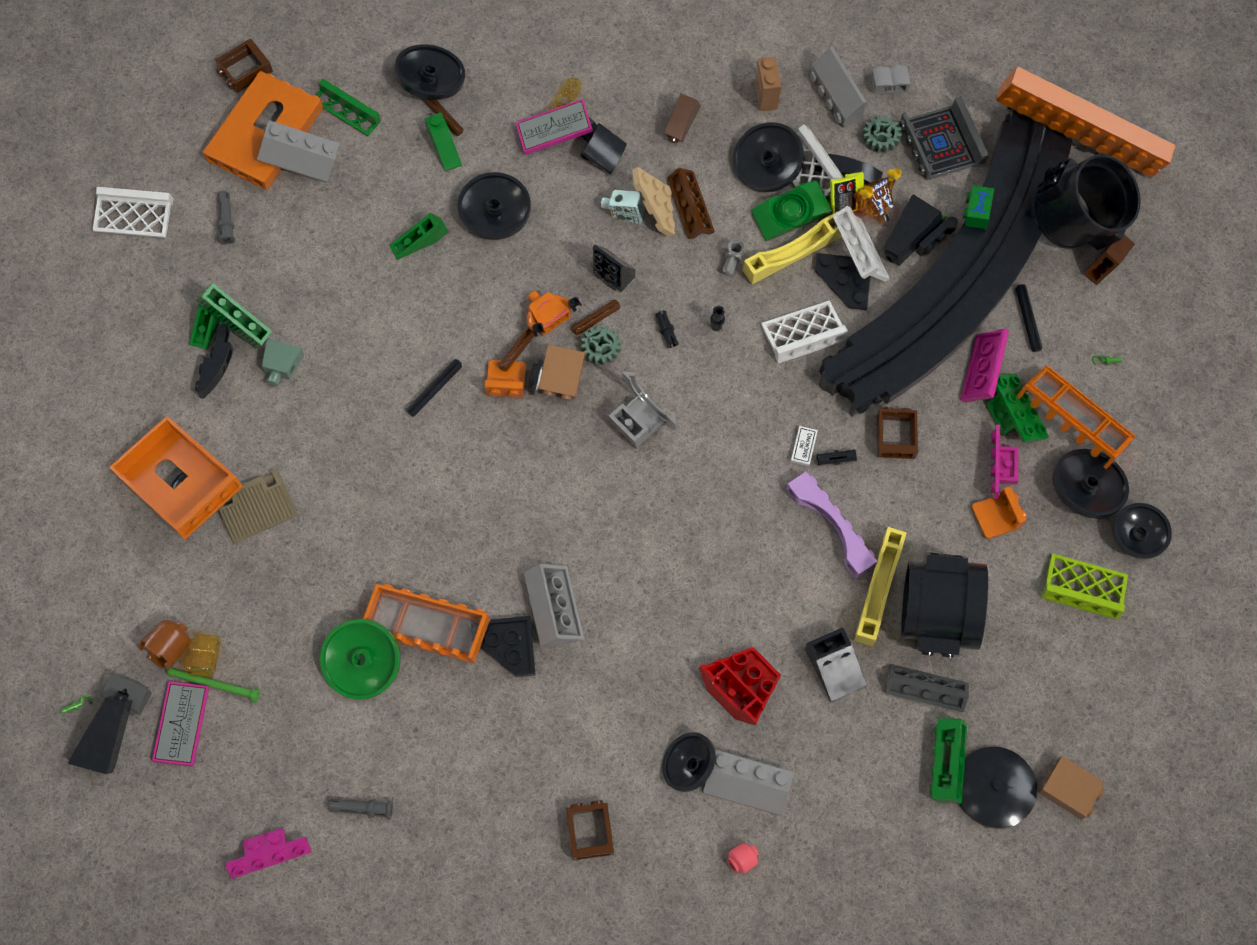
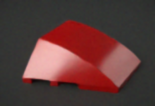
[699,647,781,725]

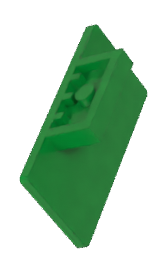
[986,373,1049,443]

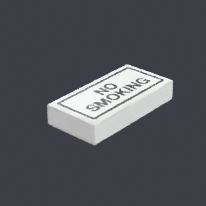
[791,426,818,466]

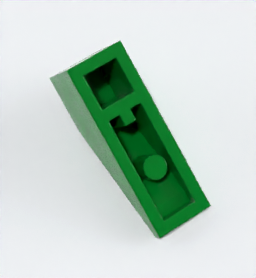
[425,113,462,171]
[389,213,449,260]
[189,290,220,350]

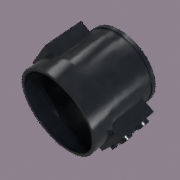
[1034,154,1141,251]
[901,552,988,658]

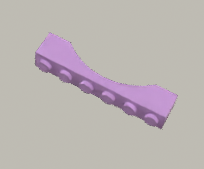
[786,472,877,579]

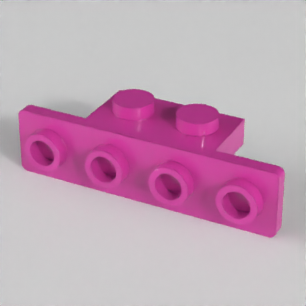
[990,425,1018,500]
[225,828,312,879]

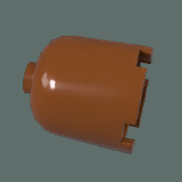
[137,620,190,671]

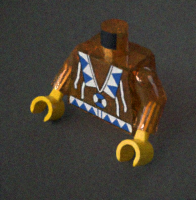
[853,168,902,224]

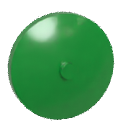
[320,619,401,700]

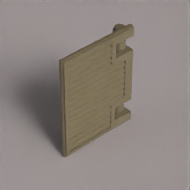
[218,469,299,544]

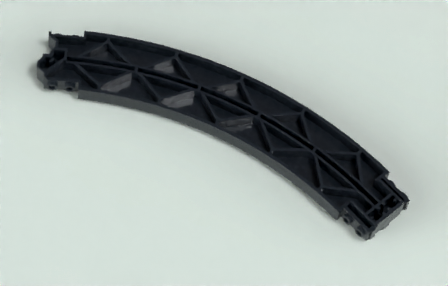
[819,106,1072,417]

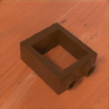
[215,38,273,93]
[877,407,918,459]
[566,800,614,860]

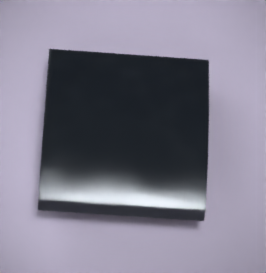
[582,123,627,174]

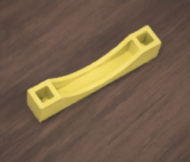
[743,212,842,285]
[854,527,907,647]

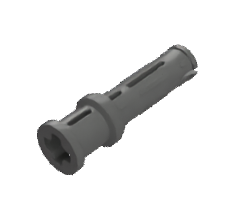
[218,191,235,245]
[329,798,393,820]

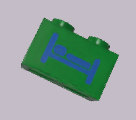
[963,185,994,229]

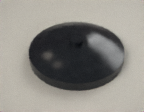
[394,44,465,100]
[733,122,805,192]
[458,172,531,240]
[1052,449,1129,519]
[960,747,1037,829]

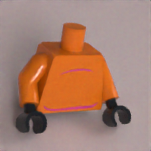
[527,291,582,337]

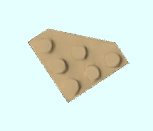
[632,167,675,236]

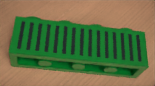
[196,283,272,349]

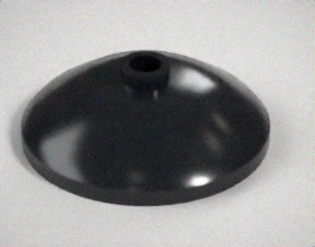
[1113,503,1172,559]
[662,732,716,792]

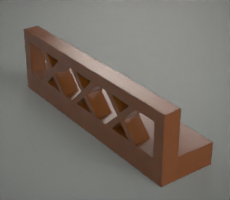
[667,168,715,239]

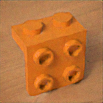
[485,360,526,398]
[972,486,1027,539]

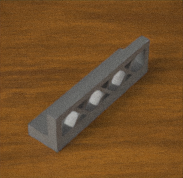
[885,664,969,712]

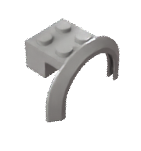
[609,371,677,449]

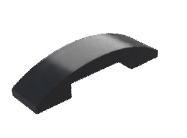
[809,154,883,187]

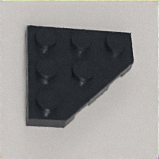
[815,253,870,310]
[471,616,536,677]

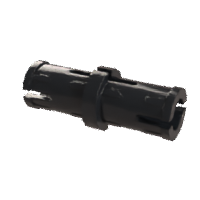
[710,306,725,331]
[655,310,679,348]
[817,449,857,466]

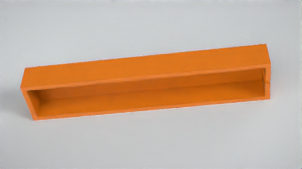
[996,66,1176,177]

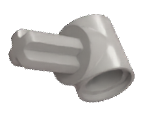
[723,239,745,276]

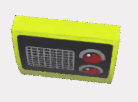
[830,172,864,215]

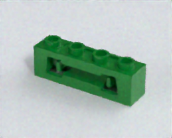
[930,718,967,804]

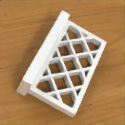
[793,124,844,197]
[93,187,174,238]
[833,206,890,282]
[761,300,848,364]

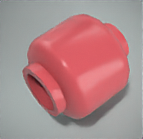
[727,843,759,874]

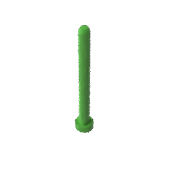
[167,668,261,703]

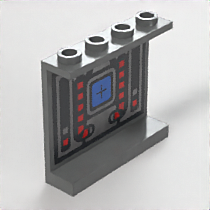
[899,96,988,180]

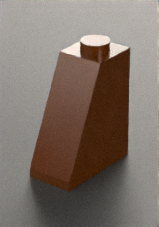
[664,93,701,143]
[1083,234,1135,285]

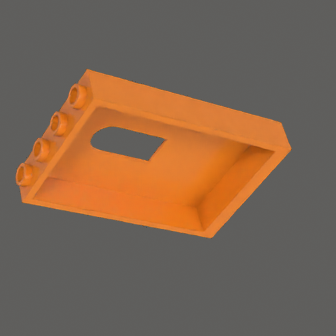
[203,71,323,190]
[109,416,243,540]

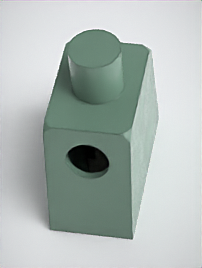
[262,339,304,386]

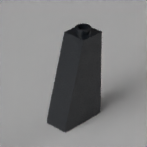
[884,194,942,266]
[68,693,132,774]

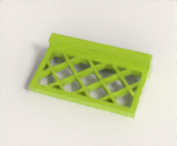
[1042,553,1128,620]

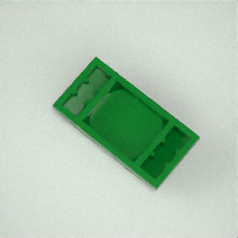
[751,180,832,241]

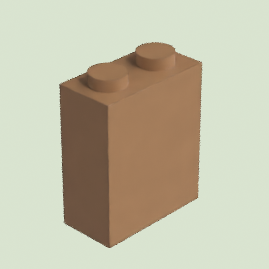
[755,57,781,111]
[538,344,586,400]
[1039,756,1105,820]

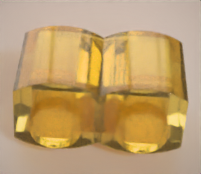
[184,633,221,678]

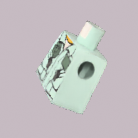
[601,190,645,224]

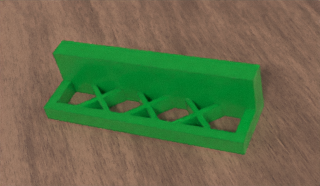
[316,78,381,137]

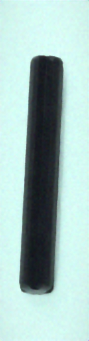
[1016,284,1043,352]
[406,359,462,417]

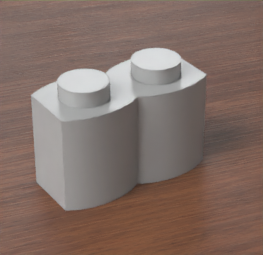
[871,65,911,94]

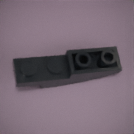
[195,324,234,399]

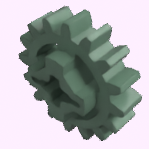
[862,115,902,153]
[581,325,621,365]

